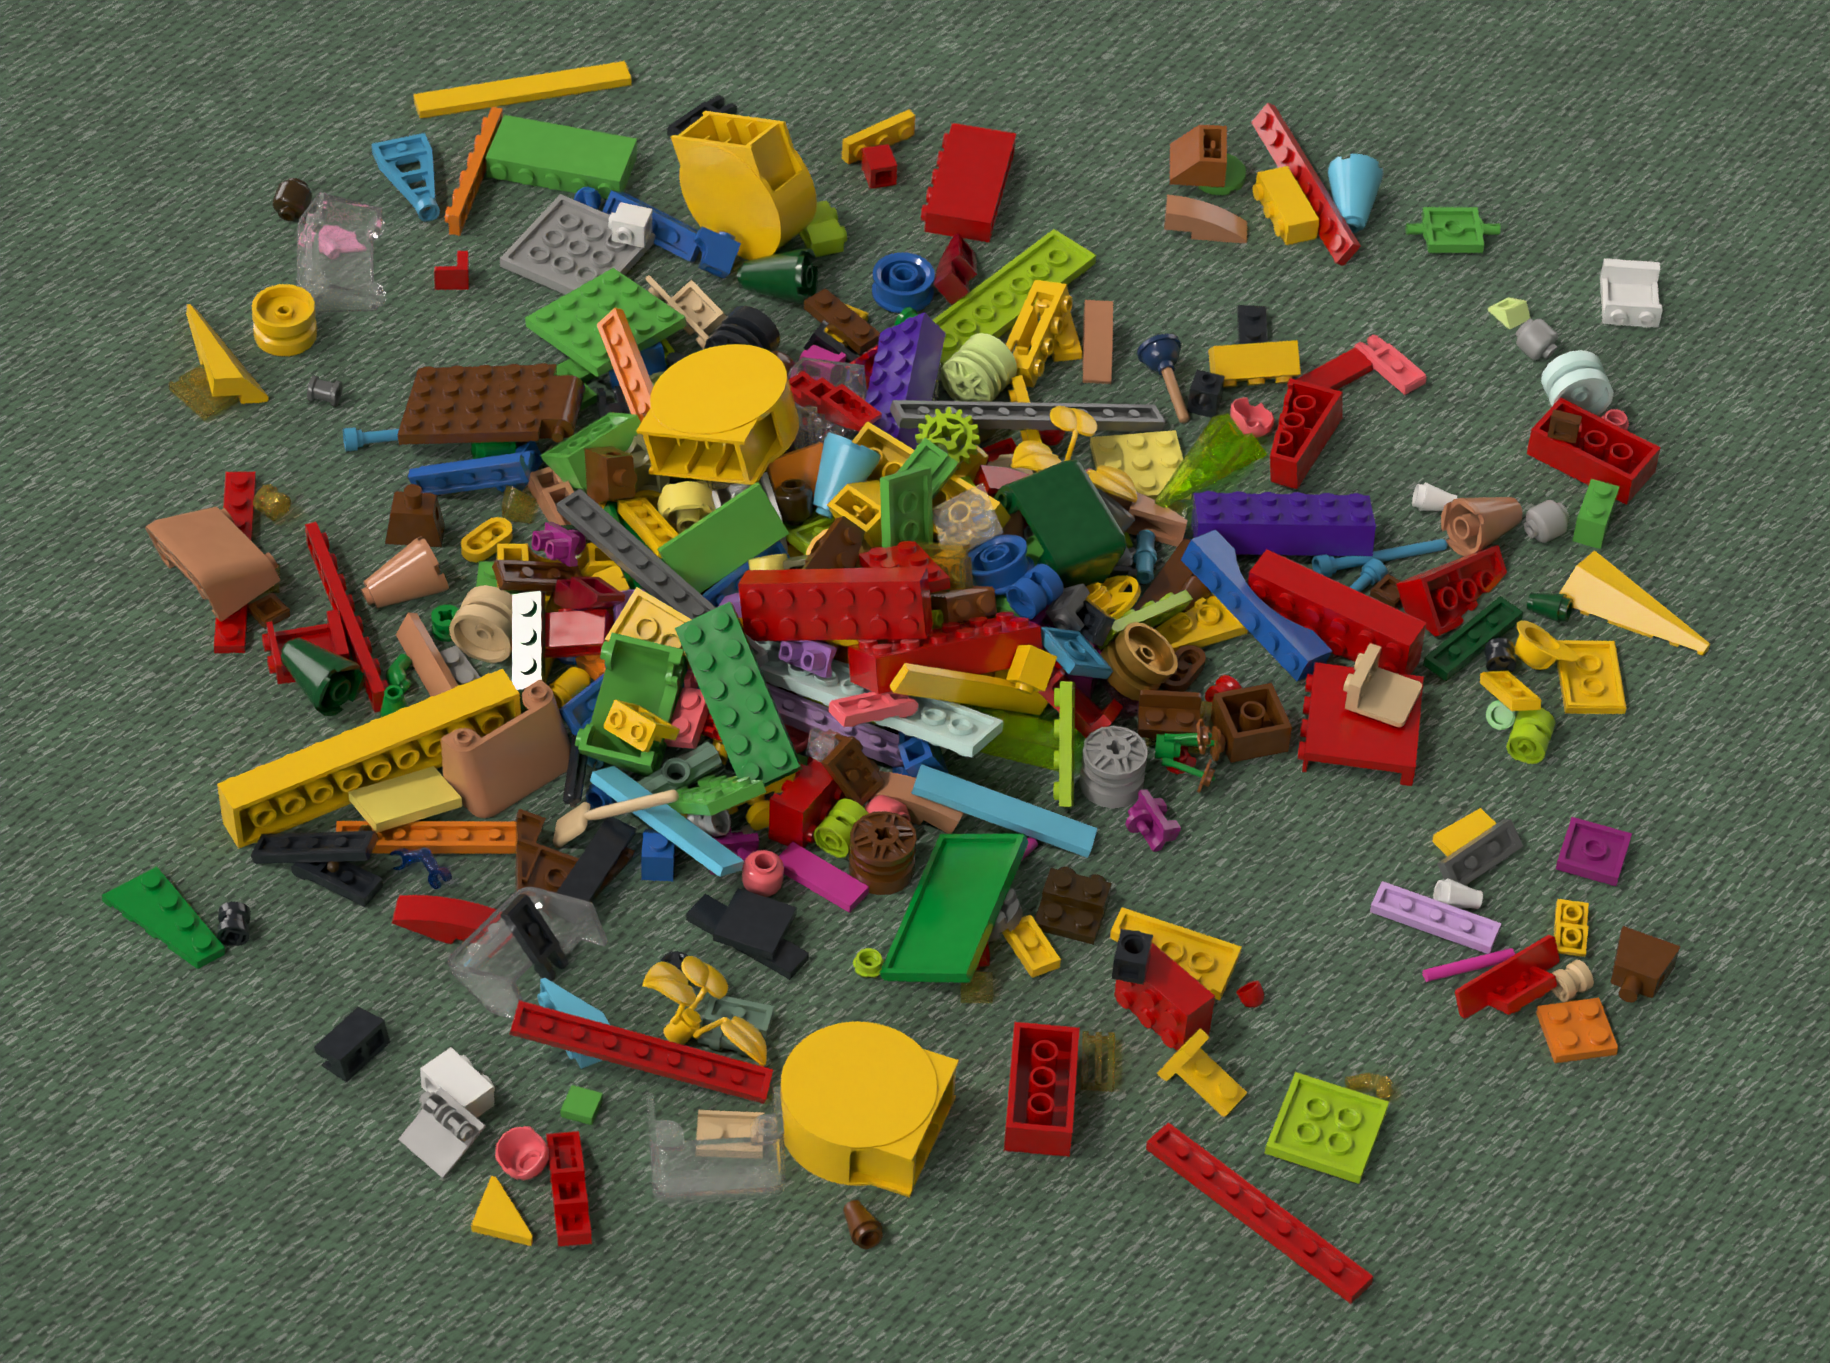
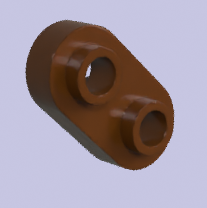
[1160,645,1206,692]

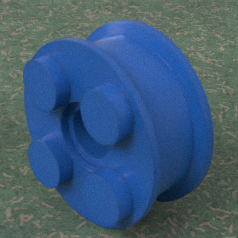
[872,252,935,313]
[963,535,1035,596]

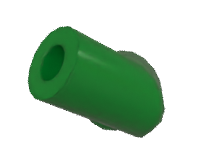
[386,653,412,693]

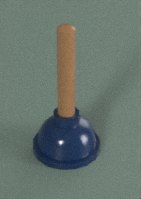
[1137,334,1190,423]

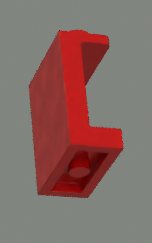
[262,609,350,684]
[1038,662,1123,738]

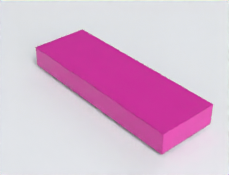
[779,842,869,913]

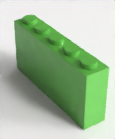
[486,115,637,199]

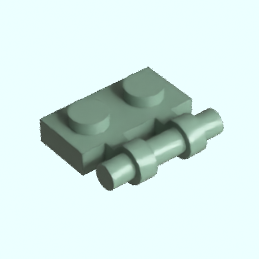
[698,995,774,1056]

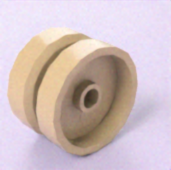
[449,585,512,663]

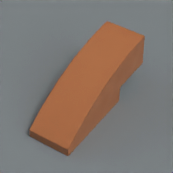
[1164,195,1247,244]
[1083,300,1113,384]
[528,467,574,525]
[1104,491,1188,547]
[870,771,963,834]

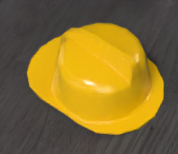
[1515,620,1579,670]

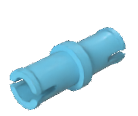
[1133,530,1157,584]

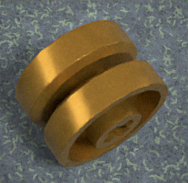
[1100,622,1178,701]

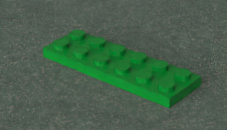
[675,602,803,787]

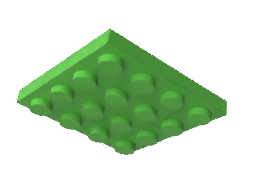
[525,268,687,377]

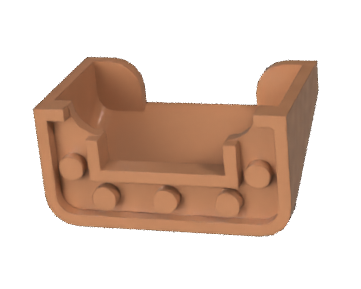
[145,506,281,622]
[441,679,571,818]

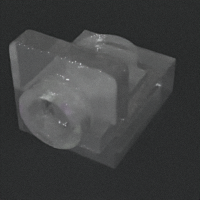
[806,728,840,762]

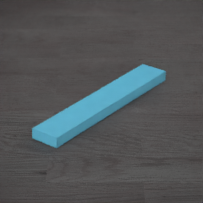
[911,764,1097,858]
[590,766,744,877]

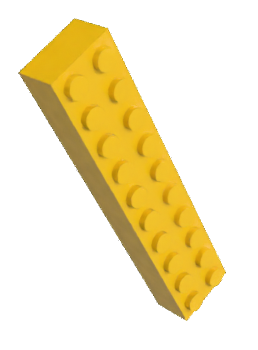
[217,669,521,849]

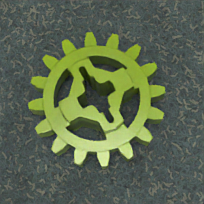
[915,407,980,470]

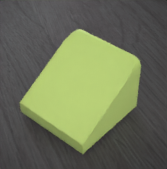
[1488,297,1530,329]

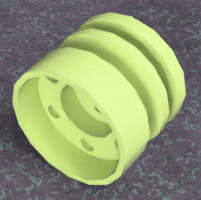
[940,333,1017,402]

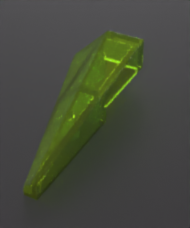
[1154,413,1267,508]

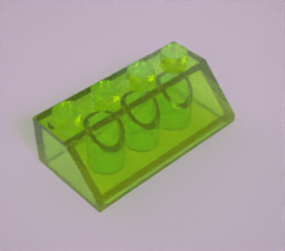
[958,703,1082,772]

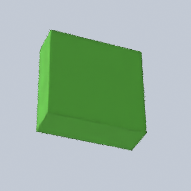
[560,1085,603,1125]

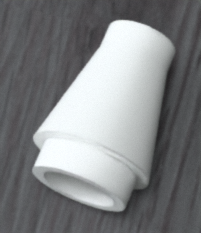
[1412,482,1457,511]
[1433,878,1483,909]

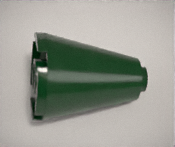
[737,248,818,305]
[281,638,365,716]

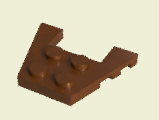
[515,809,635,913]

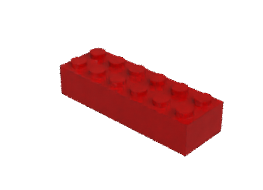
[1248,549,1426,675]
[738,567,933,641]
[848,612,1042,694]

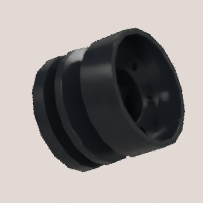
[704,306,781,352]

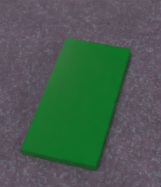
[880,834,1029,983]

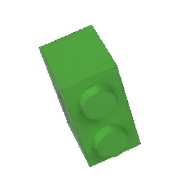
[1572,479,1620,549]

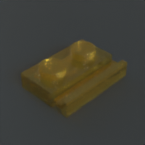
[168,364,238,421]
[917,542,973,589]

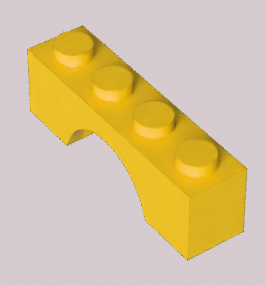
[496,543,618,588]

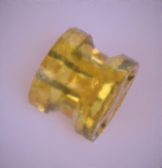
[253,484,291,521]

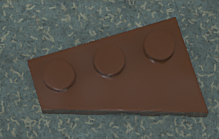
[802,516,865,569]

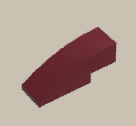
[934,233,977,305]
[554,577,625,610]

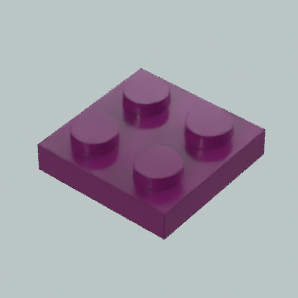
[1555,817,1632,886]

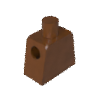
[584,446,637,504]
[385,484,445,548]
[1610,926,1680,1003]

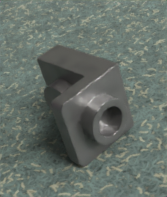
[1045,584,1090,631]

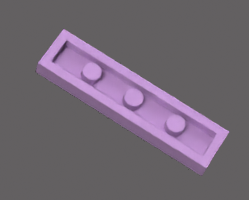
[1370,881,1501,954]

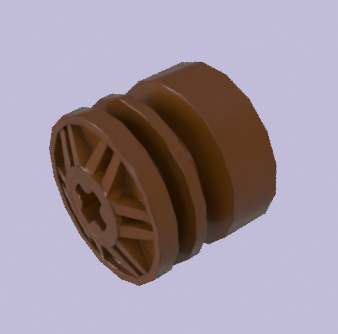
[849,811,917,895]

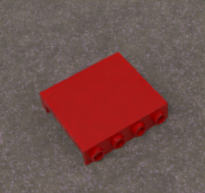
[1297,662,1424,786]

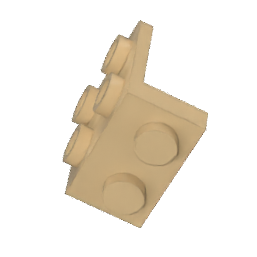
[1343,643,1422,727]

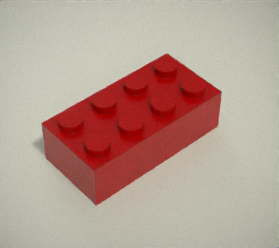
[1526,397,1661,505]
[1004,1022,1080,1157]

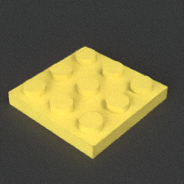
[1090,430,1192,502]

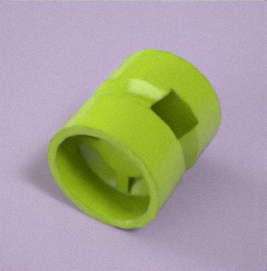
[1506,708,1556,764]
[814,798,868,858]

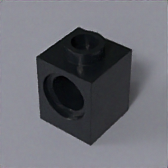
[1187,369,1225,419]
[1112,929,1153,985]

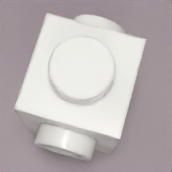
[608,202,652,248]

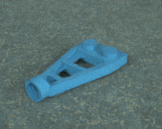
[371,133,440,222]

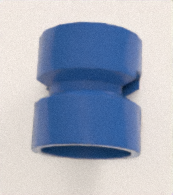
[1006,564,1064,619]

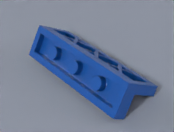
[602,190,700,262]
[408,451,533,495]

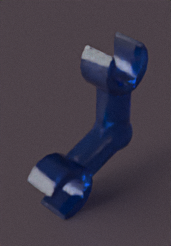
[389,847,452,889]

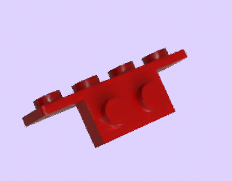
[1455,935,1560,1019]

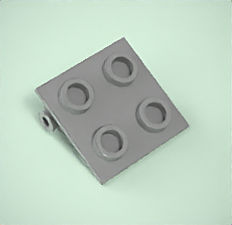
[398,1087,486,1179]

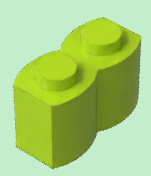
[799,200,847,257]

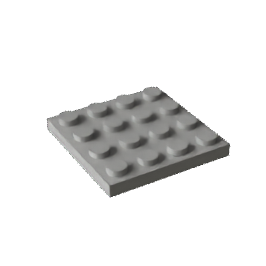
[500,194,655,295]

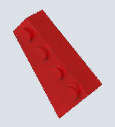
[1270,378,1343,489]
[769,736,845,848]

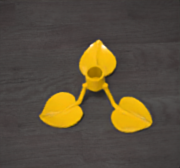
[1012,406,1137,503]
[643,956,767,1067]

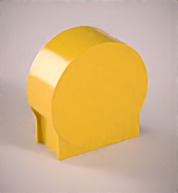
[671,111,817,260]
[636,344,799,485]
[779,1021,959,1198]

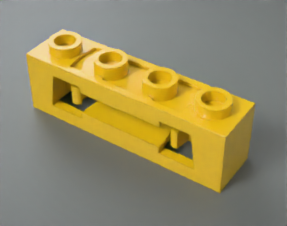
[1006,280,1073,388]

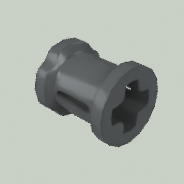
[307,375,343,407]

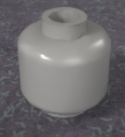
[1515,318,1558,360]
[1524,500,1570,543]

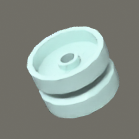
[1541,350,1614,416]

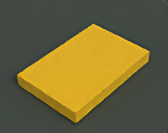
[1557,640,1626,714]

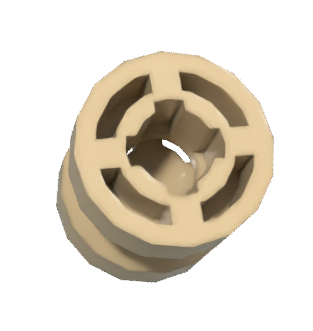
[1551,960,1594,1002]

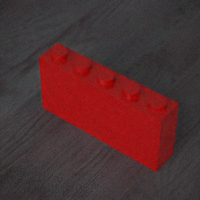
[921,123,1016,243]

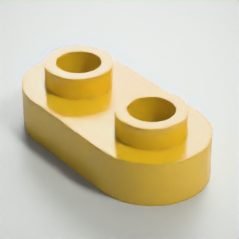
[461,517,513,562]

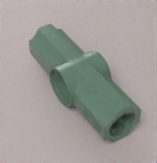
[637,741,722,794]

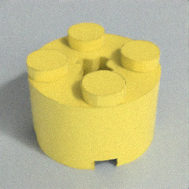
[658,481,716,534]

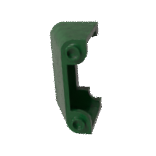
[994,460,1126,588]

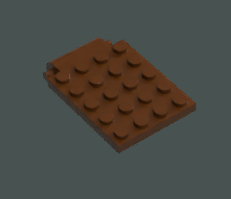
[397,363,585,445]

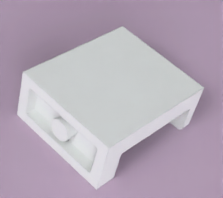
[1600,259,1663,328]

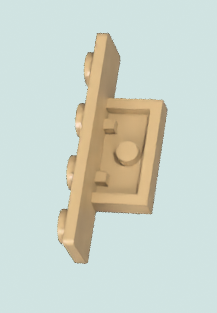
[645,275,726,350]

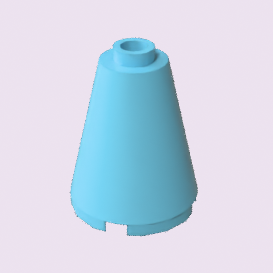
[1328,154,1383,233]
[812,432,881,519]

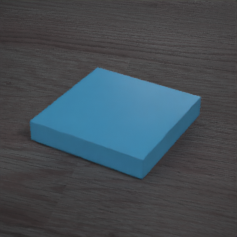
[1041,627,1113,679]

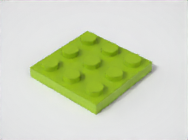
[1265,1072,1389,1184]

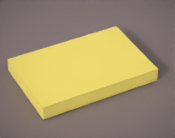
[349,766,462,833]

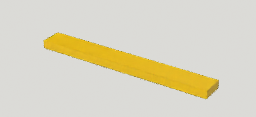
[414,61,631,119]

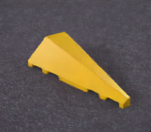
[186,304,268,404]
[1559,550,1710,656]

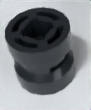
[217,901,251,946]

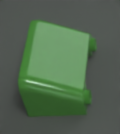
[575,633,688,777]

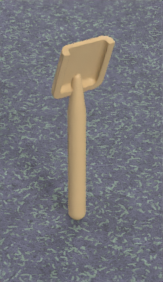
[553,790,679,848]

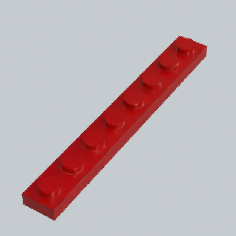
[1251,103,1361,266]
[214,472,256,653]
[305,522,388,713]
[509,1000,773,1104]
[1146,1122,1374,1304]

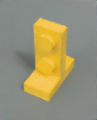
[1157,1028,1247,1117]

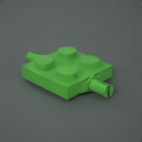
[1405,207,1501,253]

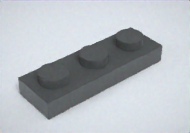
[1437,819,1523,885]

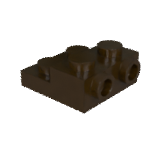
[1034,866,1112,945]

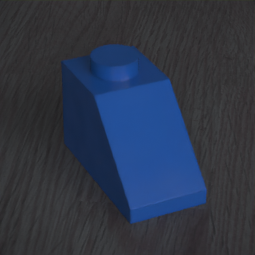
[641,828,676,881]

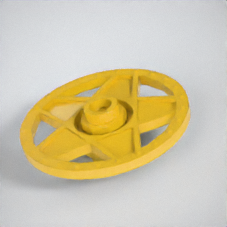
[1086,576,1141,620]

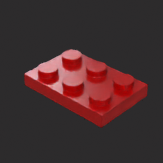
[859,541,950,593]

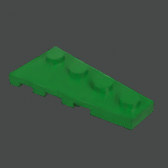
[102,867,225,969]

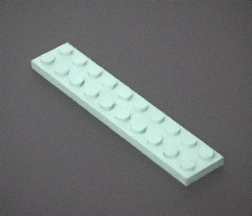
[755,641,1003,758]

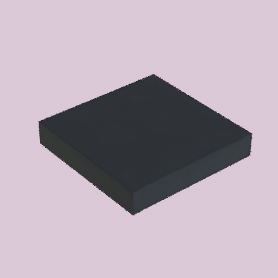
[713,888,797,960]

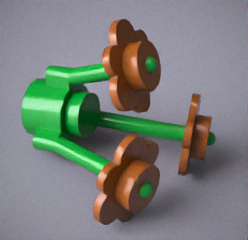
[1154,719,1226,793]

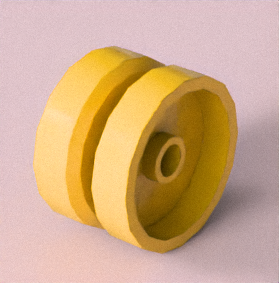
[252,284,317,356]

